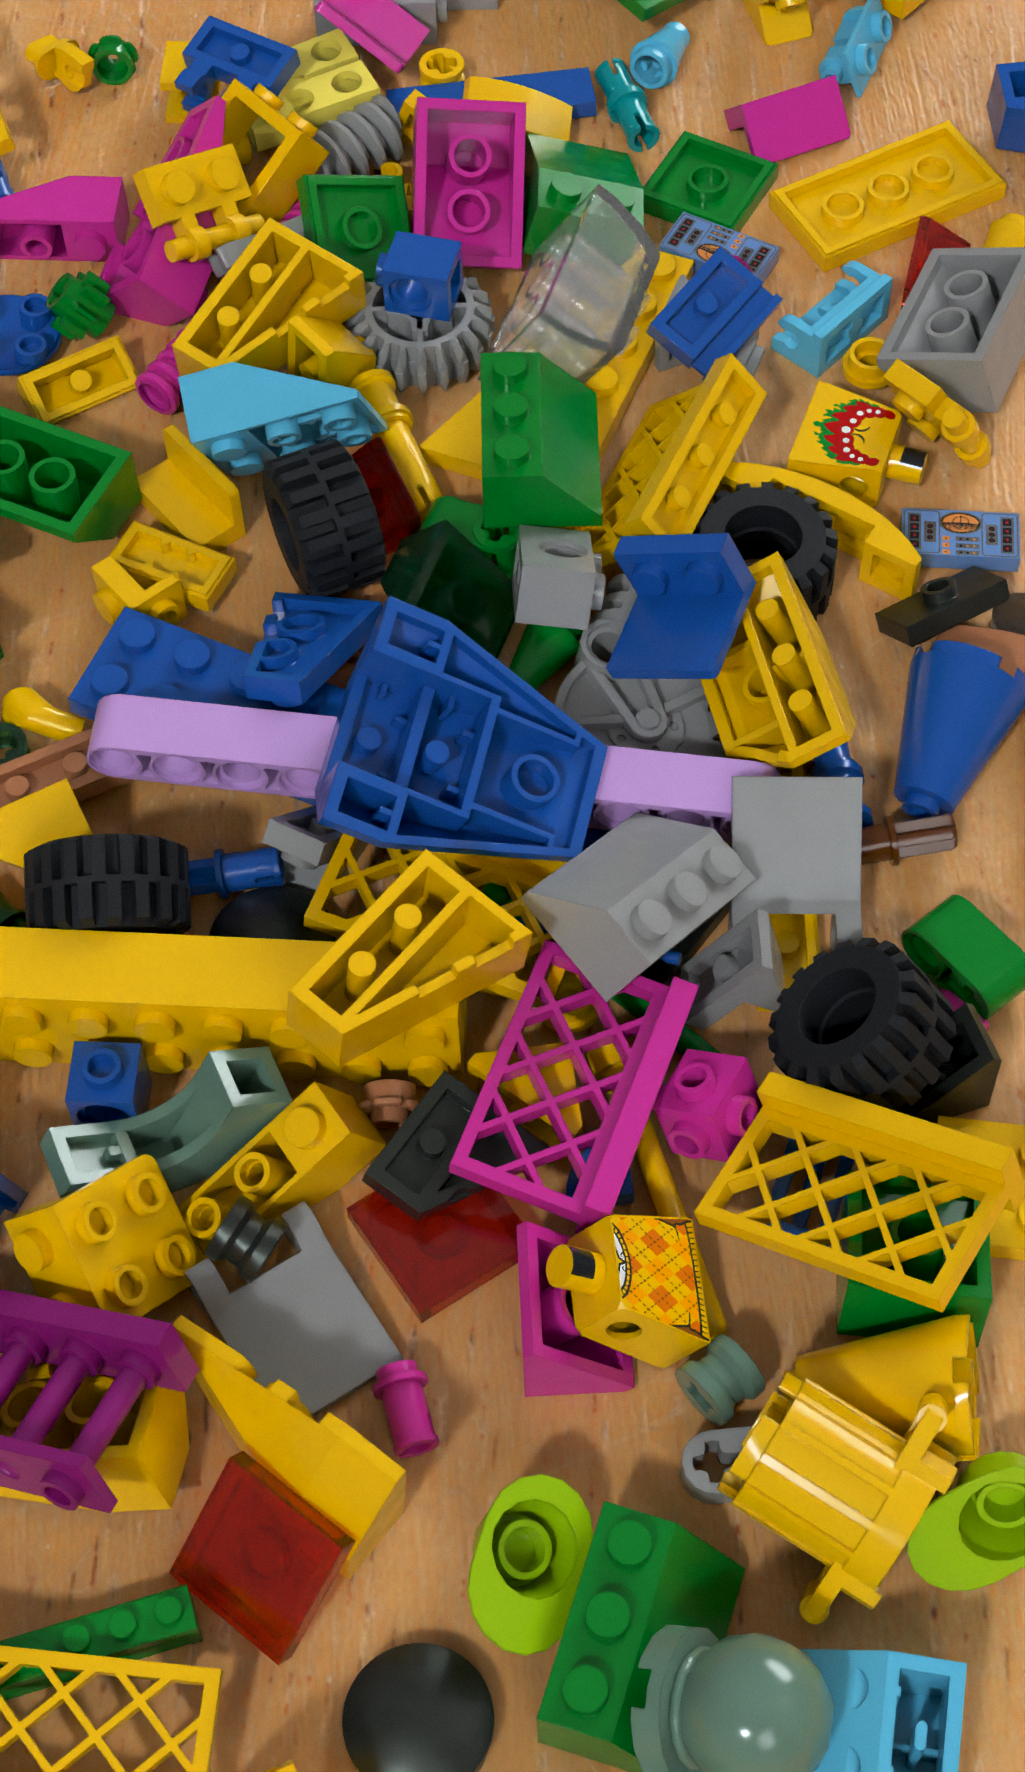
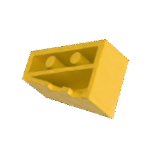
[172,217,367,376]
[286,849,533,1066]

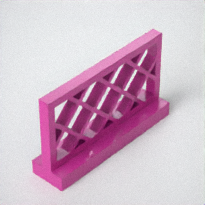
[448,939,699,1234]

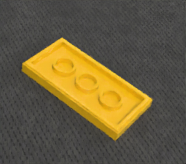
[769,120,1007,272]

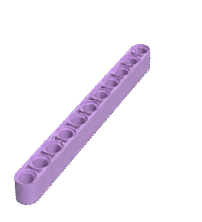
[86,694,780,843]

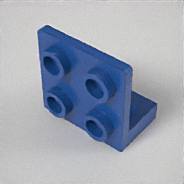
[606,533,756,679]

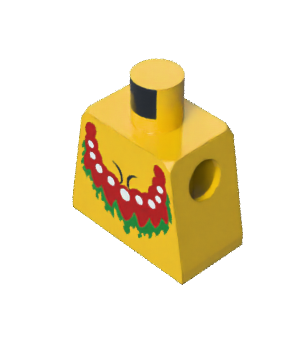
[787,381,928,507]

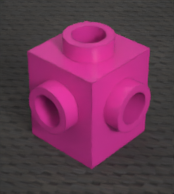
[653,1049,762,1162]

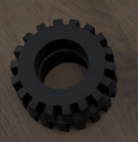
[262,439,386,597]
[692,482,838,622]
[24,834,191,935]
[768,938,956,1112]

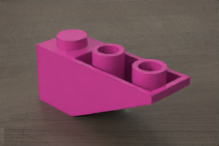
[0,176,130,262]

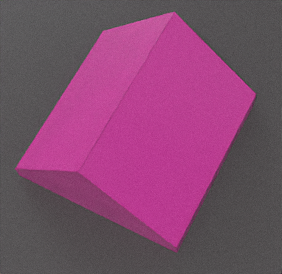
[516,1221,635,1397]

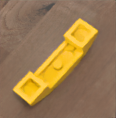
[709,462,922,600]

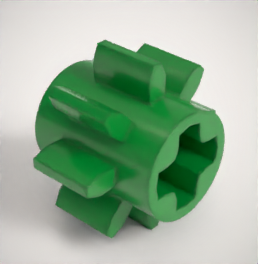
[46,270,115,341]

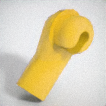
[1,687,85,741]

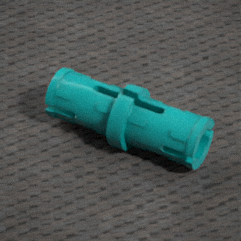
[595,58,660,152]

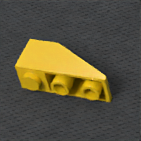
[178,1081,387,1265]

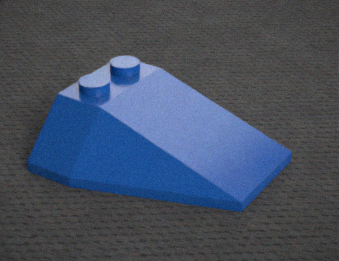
[315,596,608,862]

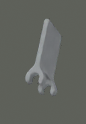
[728,776,863,950]
[184,1201,403,1417]

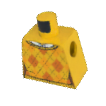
[546,1214,711,1368]

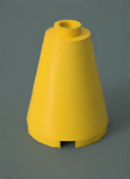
[782,1315,981,1463]

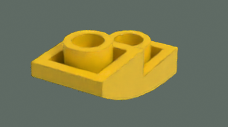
[462,76,573,141]

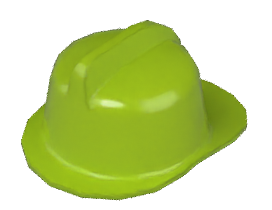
[906,1451,1025,1591]
[467,1474,593,1656]

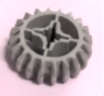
[346,275,495,395]

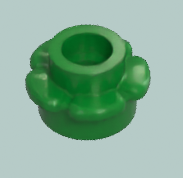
[88,35,138,85]

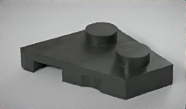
[362,1070,550,1221]

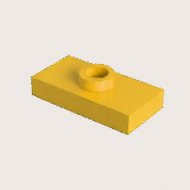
[110,521,238,613]

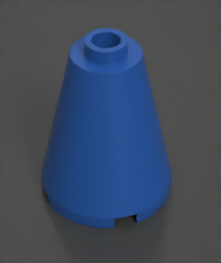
[894,640,1025,818]

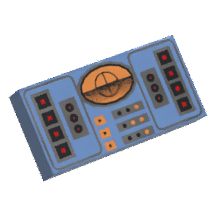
[659,212,780,283]
[900,508,1020,572]

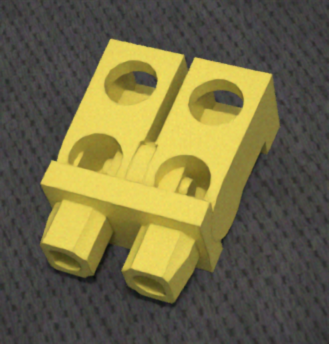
[226,28,381,153]

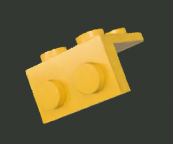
[3,1154,203,1317]

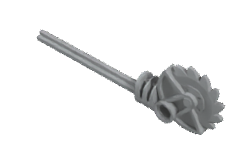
[555,336,765,758]

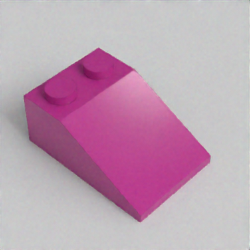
[412,97,526,270]

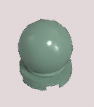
[630,1624,834,1772]

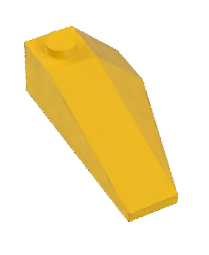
[0,1363,190,1512]

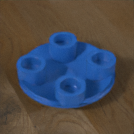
[0,293,62,376]

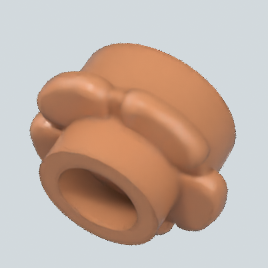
[357,1079,419,1131]

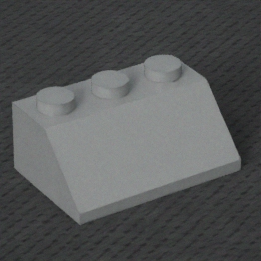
[876,247,1025,413]
[520,812,756,1002]

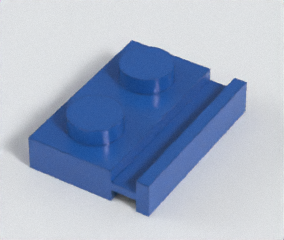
[646,246,783,381]

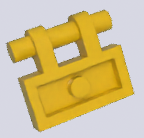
[132,143,265,263]
[883,358,991,468]

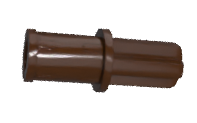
[861,813,958,866]

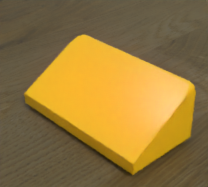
[16,335,139,425]

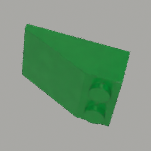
[522,133,644,272]

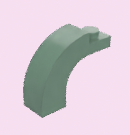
[39,1046,292,1198]

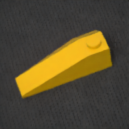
[173,1315,406,1580]

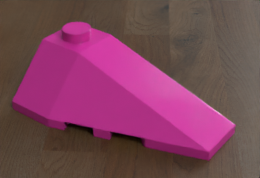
[100,95,226,327]

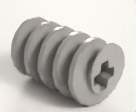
[313,94,404,175]

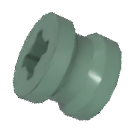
[675,1334,766,1426]

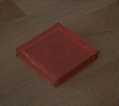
[346,1188,522,1323]
[169,1451,355,1666]

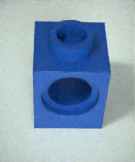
[375,231,464,322]
[65,1041,152,1125]

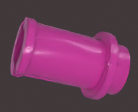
[372,1360,440,1458]

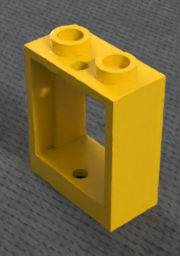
[221,78,330,222]

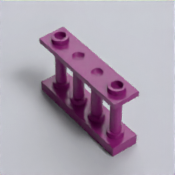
[0,1289,200,1513]

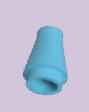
[630,22,690,89]

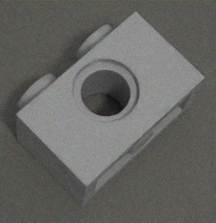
[512,524,605,630]

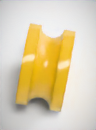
[419,48,465,86]

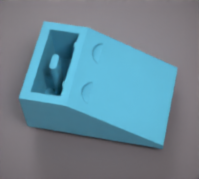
[178,362,388,476]
[800,1649,967,1772]

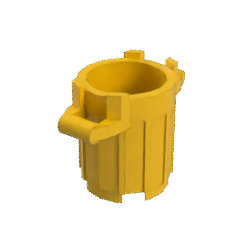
[717,1372,959,1624]

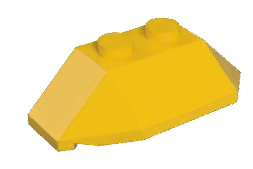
[700,551,857,769]

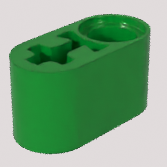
[901,895,1025,1020]

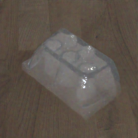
[477,184,660,384]

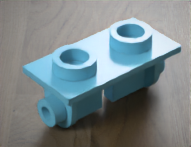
[819,0,892,97]

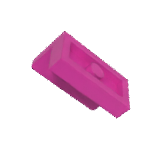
[315,0,431,74]
[724,75,851,162]

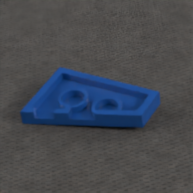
[243,592,382,707]

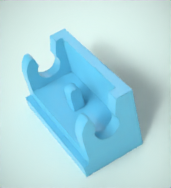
[771,261,893,378]

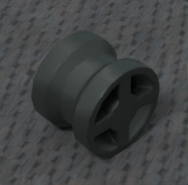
[204,1195,289,1284]

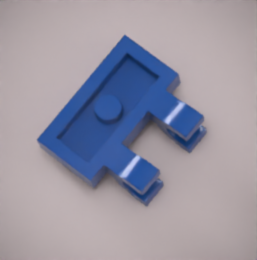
[174,15,301,112]

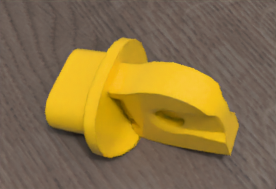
[25,34,94,92]

